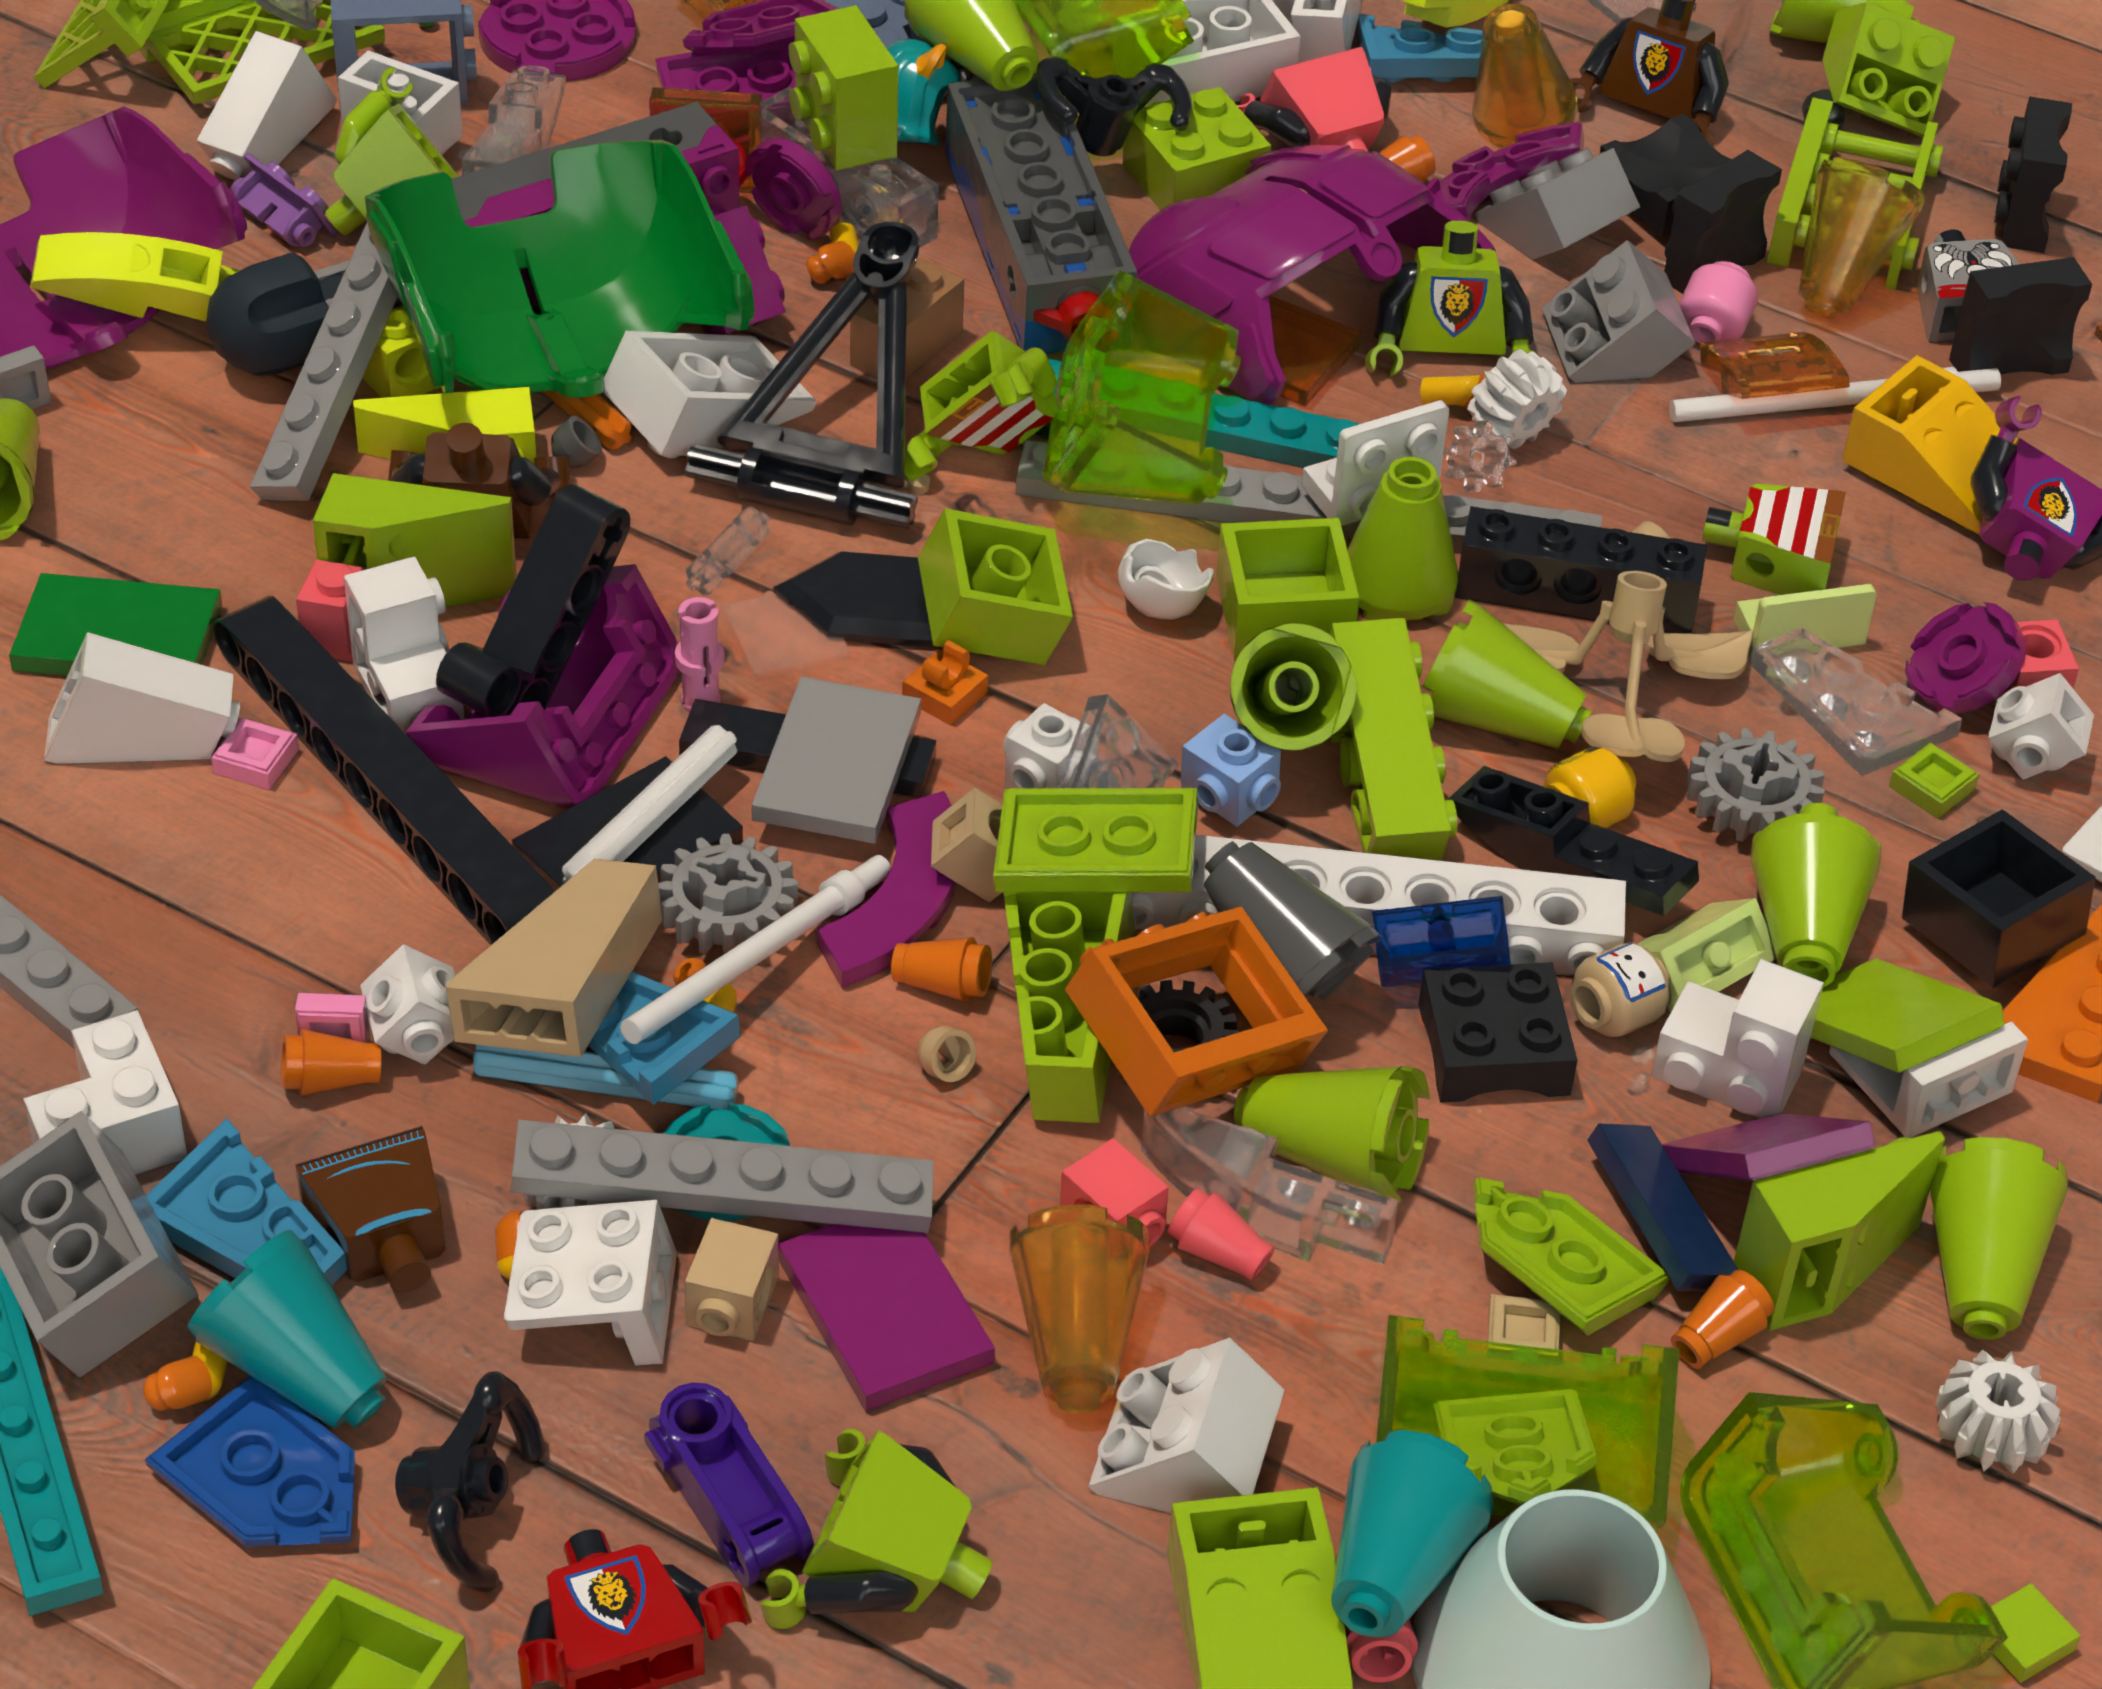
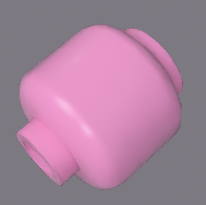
[1679,261,1759,345]

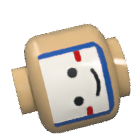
[1570,942,1670,1037]

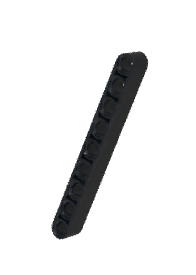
[213,595,555,945]

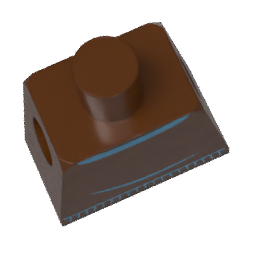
[295,1126,445,1292]

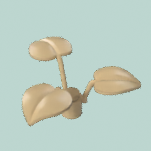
[1503,571,1753,762]

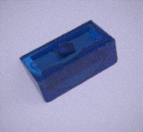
[1372,896,1511,987]

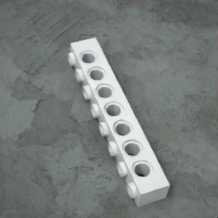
[1131,835,1626,976]

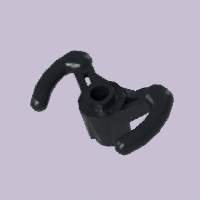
[1035,57,1193,156]
[395,1371,546,1592]

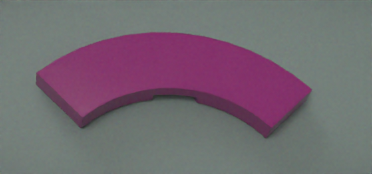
[1426,122,1584,220]
[817,791,955,988]

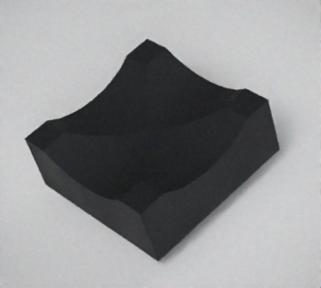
[1994,96,2072,253]
[1600,114,1732,237]
[1664,150,1782,294]
[1949,257,2092,375]
[1418,962,1578,1103]

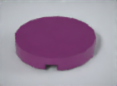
[745,138,843,239]
[1905,602,2026,714]

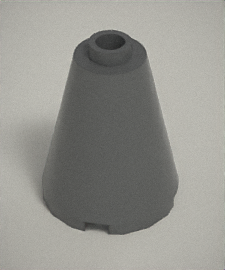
[1203,841,1382,1000]

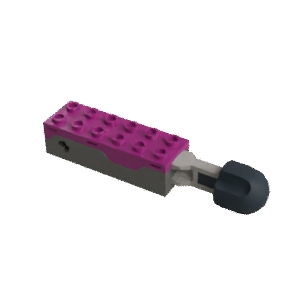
[206,102,747,376]

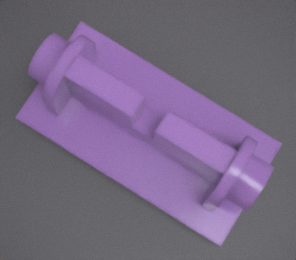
[231,152,337,247]

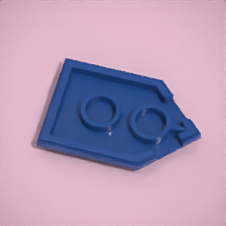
[145,1376,355,1547]

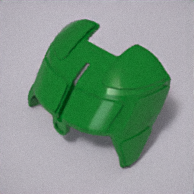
[365,140,755,398]

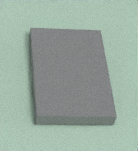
[752,676,921,844]

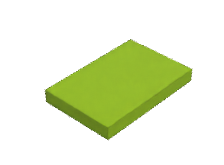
[993,788,1198,892]
[1810,958,2005,1073]

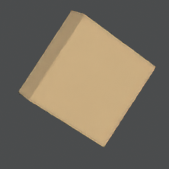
[1485,1294,1560,1372]

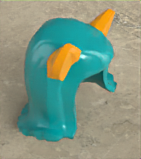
[887,38,962,146]

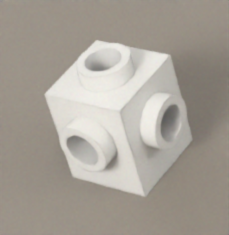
[1988,673,2094,780]
[1003,703,1096,789]
[360,944,455,1065]

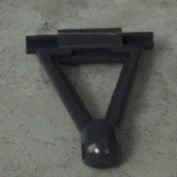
[685,222,919,529]

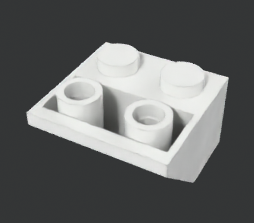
[1088,1338,1285,1514]

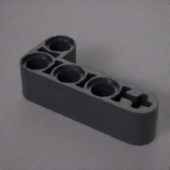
[436,484,631,717]

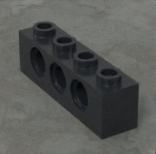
[1455,506,1707,634]

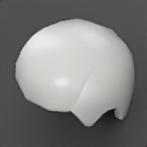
[1118,538,1215,621]

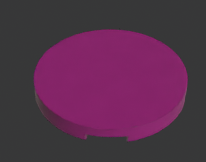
[478,0,636,81]

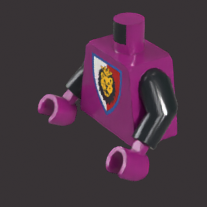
[1970,396,2102,581]

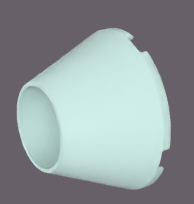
[1411,1489,1711,1689]

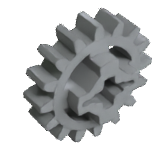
[1686,728,1825,842]
[658,834,798,954]

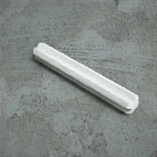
[562,725,737,884]

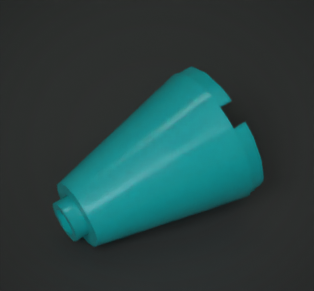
[187,1230,387,1429]
[1331,1430,1494,1637]

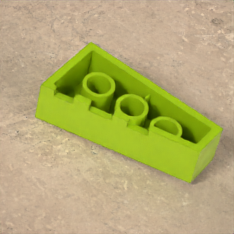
[1329,618,1457,861]
[1004,892,1136,1123]

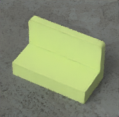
[1733,584,1877,659]
[1638,898,1776,1012]

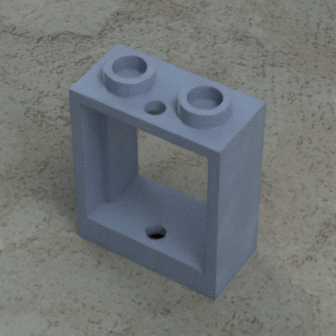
[331,0,477,109]

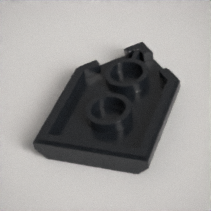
[773,551,944,648]

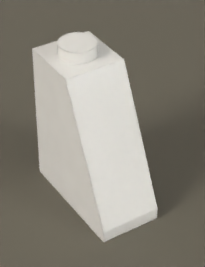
[196,31,337,180]
[44,632,240,764]

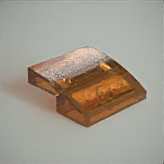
[1700,332,1850,399]

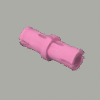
[675,597,725,712]

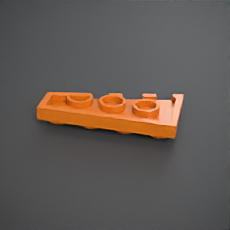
[2002,904,2102,1103]

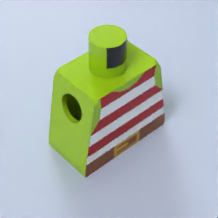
[1702,483,1846,595]

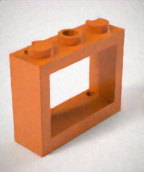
[1064,906,1328,1117]

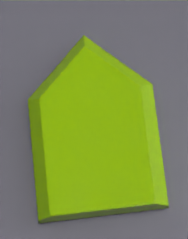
[1473,1177,1670,1336]
[1433,1389,1597,1505]

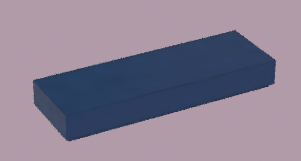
[1587,1123,1739,1292]

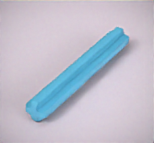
[473,1045,738,1110]

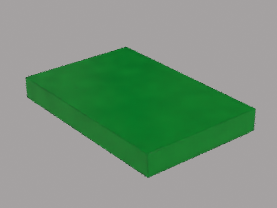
[9,573,222,676]

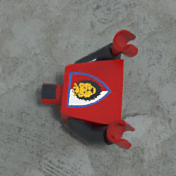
[517,1529,752,1689]

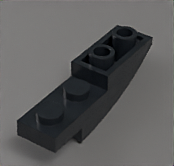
[1448,766,1699,916]

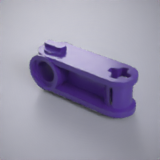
[644,1382,814,1587]

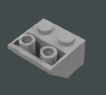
[1474,147,1640,260]
[1542,240,1696,383]

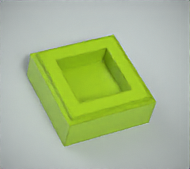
[1889,742,1980,819]
[1971,1583,2081,1683]

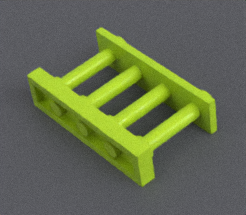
[1767,97,1944,290]

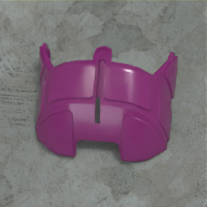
[0,106,247,369]
[1129,145,1496,405]

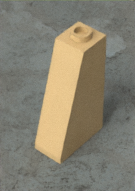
[446,859,663,1057]

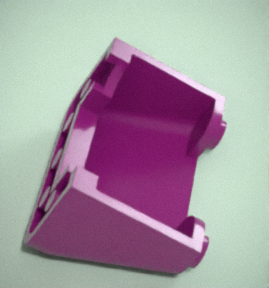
[405,564,679,808]

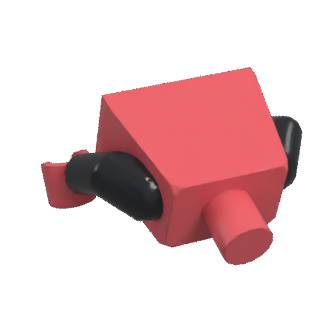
[1237,47,1392,153]

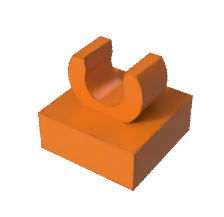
[902,640,989,726]

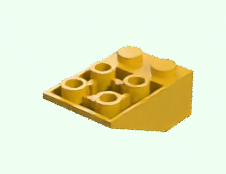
[1842,355,2018,534]

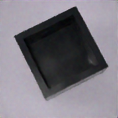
[1902,809,2096,988]

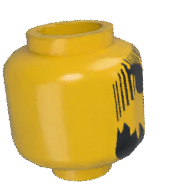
[1544,747,1637,828]

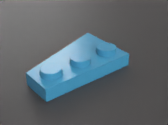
[1356,14,1526,83]
[588,972,741,1105]
[146,1118,347,1286]

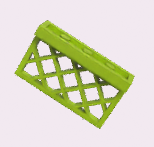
[33,0,170,89]
[139,0,385,105]

